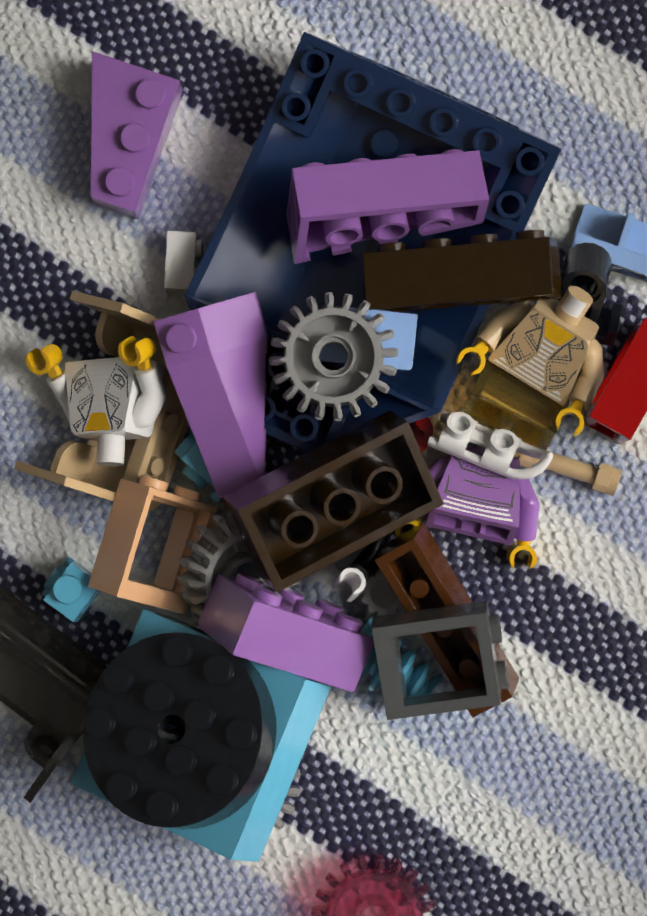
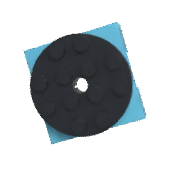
[71,608,331,862]

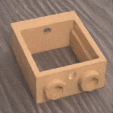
[88,475,217,614]

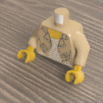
[456,286,604,437]

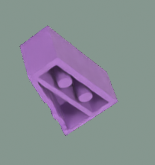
[91,51,183,220]

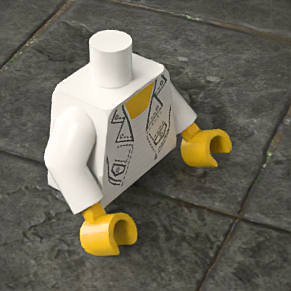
[25,336,167,466]

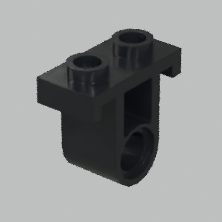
[534,242,622,347]

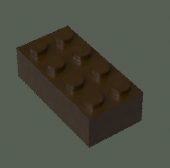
[223,410,444,593]

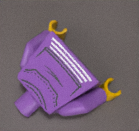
[395,444,540,569]

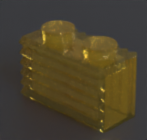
[461,355,570,450]

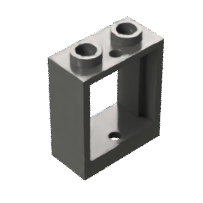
[372,601,509,720]

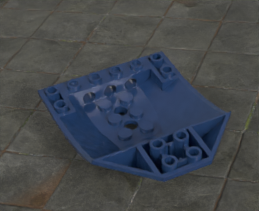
[184,32,562,453]

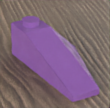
[153,292,269,498]

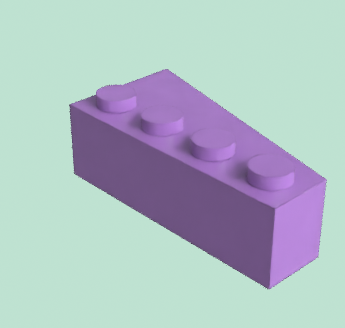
[286,149,489,264]

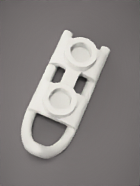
[427,410,553,480]

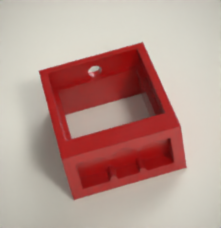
[583,318,647,444]

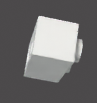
[164,231,202,292]

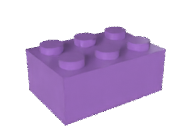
[197,572,374,693]

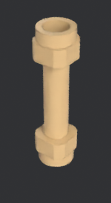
[514,436,622,496]

